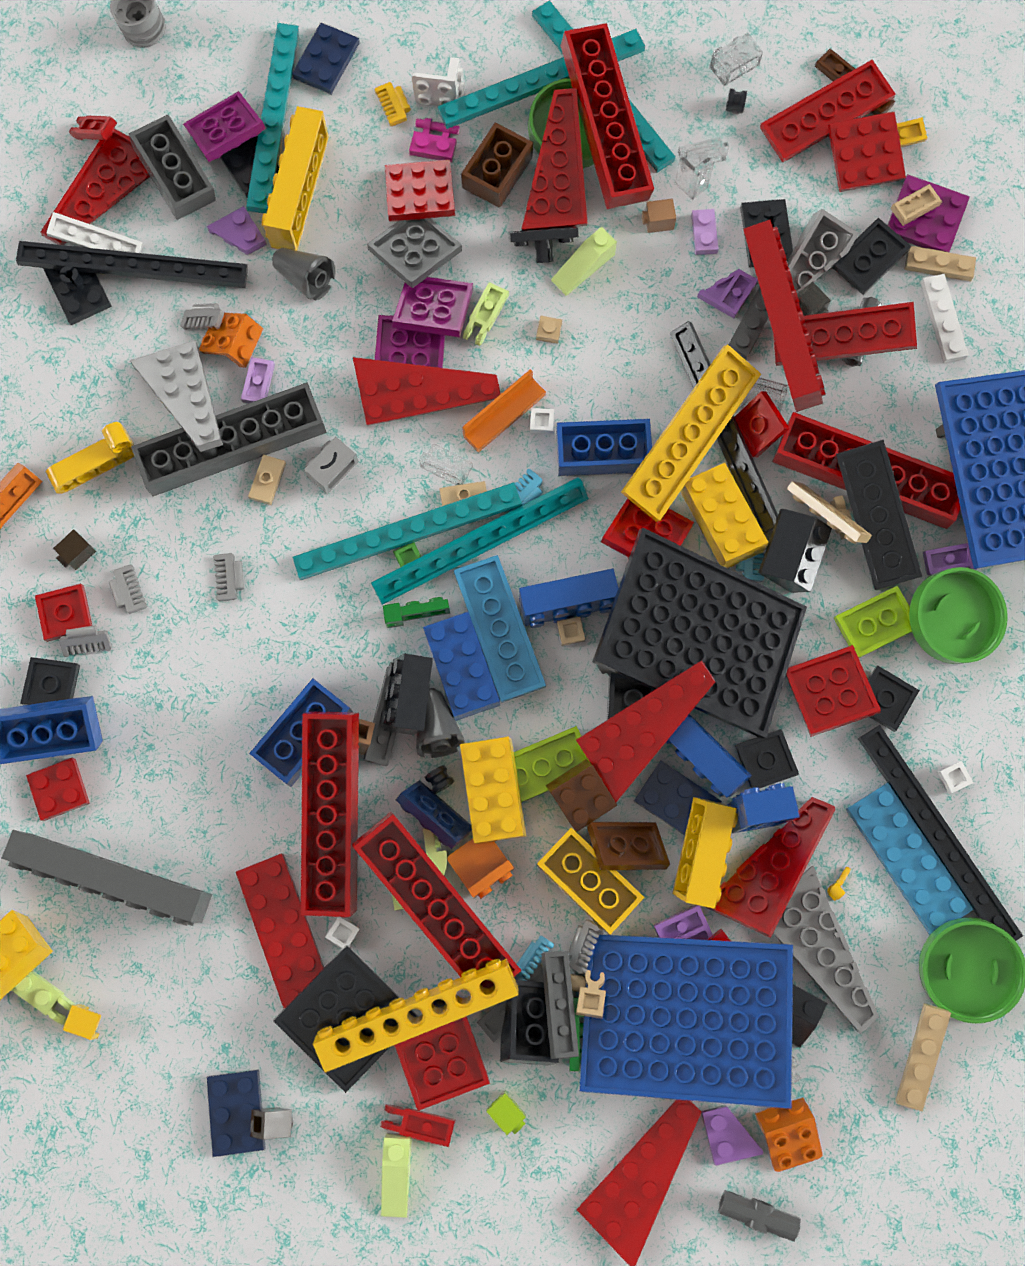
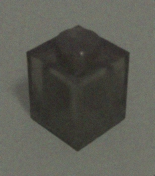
[797,282,831,316]

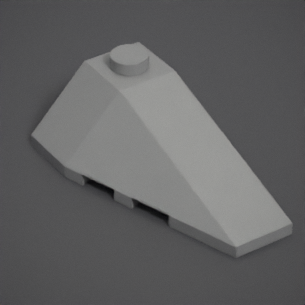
[787,209,859,296]

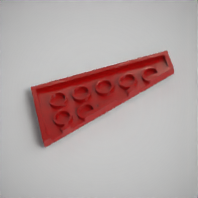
[352,357,501,426]

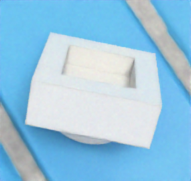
[530,408,554,434]
[937,761,973,794]
[325,917,360,948]

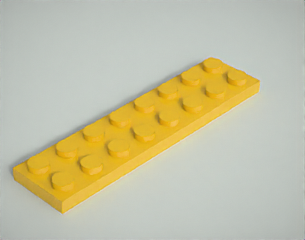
[621,344,761,521]

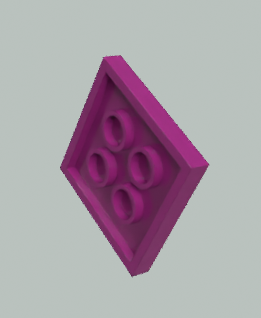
[183,91,266,162]
[887,174,970,253]
[392,277,473,337]
[375,315,445,368]

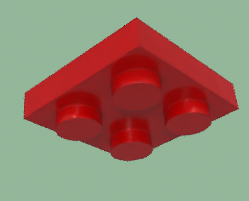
[735,391,790,457]
[35,583,93,642]
[26,757,90,821]

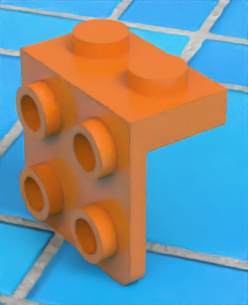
[199,312,264,368]
[447,838,514,899]
[755,1097,823,1172]

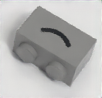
[304,437,359,495]

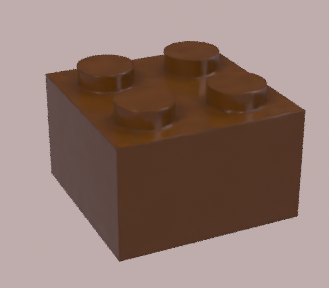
[546,759,618,832]

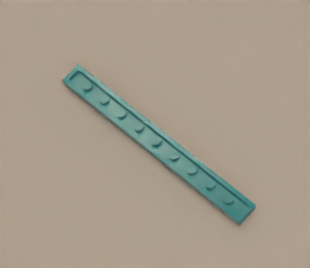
[532,0,676,173]
[246,23,299,213]
[437,29,645,129]
[371,477,589,605]
[292,482,522,580]

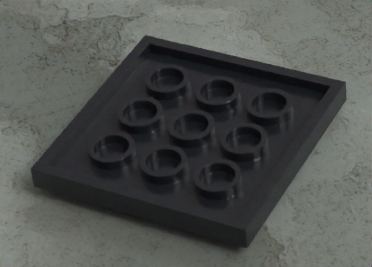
[273,945,418,1093]

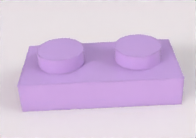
[691,209,718,255]
[241,357,275,403]

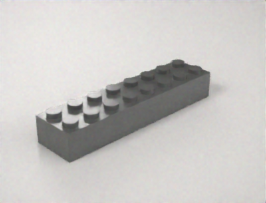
[131,382,327,497]
[1,830,212,926]

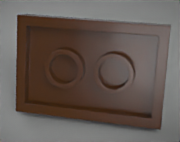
[587,822,670,871]

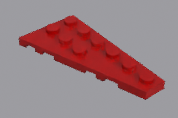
[521,88,588,231]
[40,128,150,245]
[576,660,715,802]
[703,797,835,938]
[576,1100,701,1266]

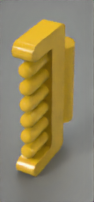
[375,82,411,126]

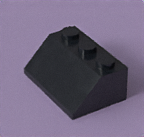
[758,509,832,593]
[792,984,828,1048]

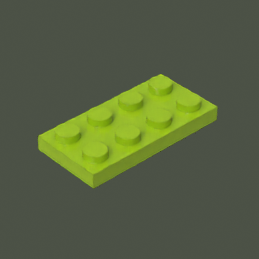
[514,726,590,803]

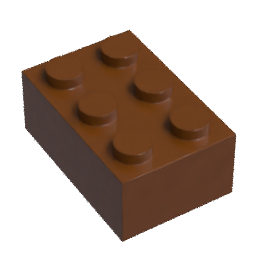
[461,122,533,208]

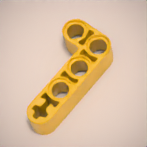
[46,422,135,494]

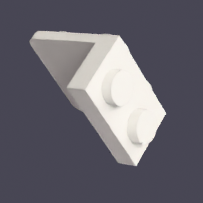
[412,57,465,106]

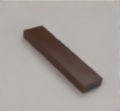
[814,48,895,115]

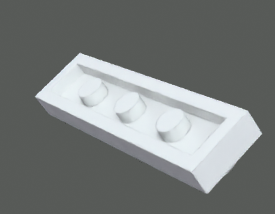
[47,212,143,253]
[920,274,969,363]

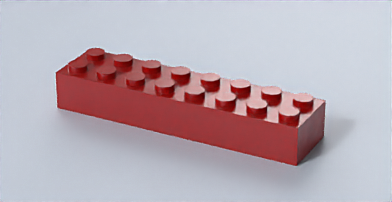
[561,23,654,209]
[743,220,826,412]
[772,412,961,529]
[301,712,359,917]
[352,812,522,988]

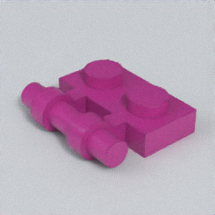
[409,118,460,163]

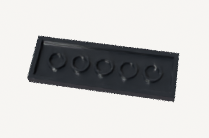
[836,439,922,590]

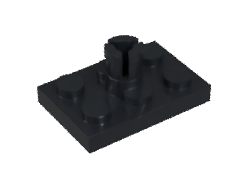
[740,199,793,267]
[508,227,579,263]
[43,265,112,325]

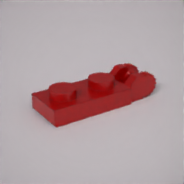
[69,115,117,140]
[380,1104,455,1147]

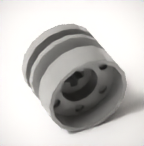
[110,0,166,47]

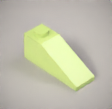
[551,227,617,296]
[381,1134,412,1218]

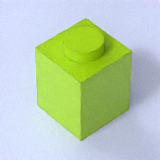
[486,1090,526,1135]

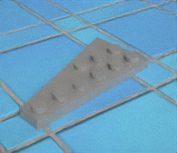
[130,341,223,452]
[773,866,879,1034]

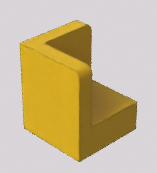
[63,1004,101,1040]

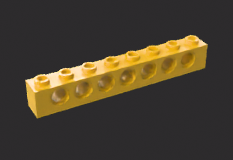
[313,959,518,1072]

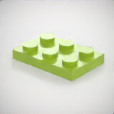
[833,585,912,658]

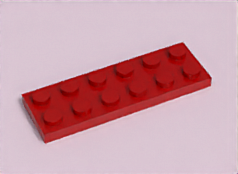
[760,59,896,162]
[774,302,917,366]
[236,853,324,1009]

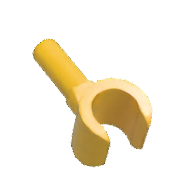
[827,867,851,901]

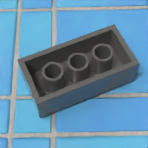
[128,114,216,220]

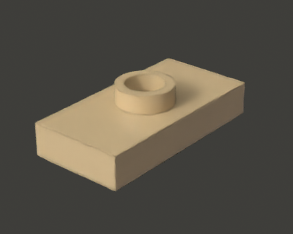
[890,184,942,226]
[248,455,286,505]
[439,481,487,506]

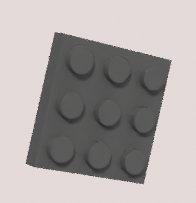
[367,218,462,288]

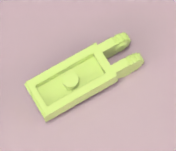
[463,282,509,346]
[11,970,76,1025]

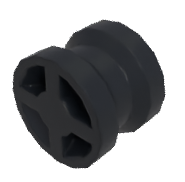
[725,88,747,114]
[424,765,455,794]

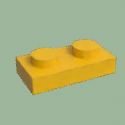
[897,117,928,147]

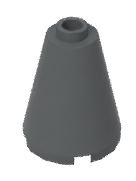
[272,248,335,301]
[416,688,465,758]

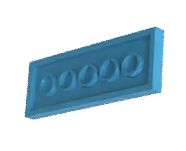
[453,555,546,703]
[846,783,974,935]

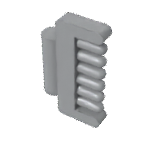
[180,303,224,330]
[213,553,244,601]
[109,564,147,614]
[59,625,112,657]
[568,920,603,974]

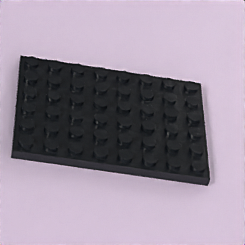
[592,528,807,738]

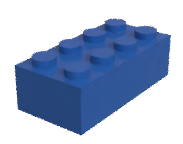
[556,419,652,476]
[519,568,618,628]
[423,612,500,721]
[249,678,353,787]
[0,696,103,764]
[666,714,752,798]
[727,783,800,834]

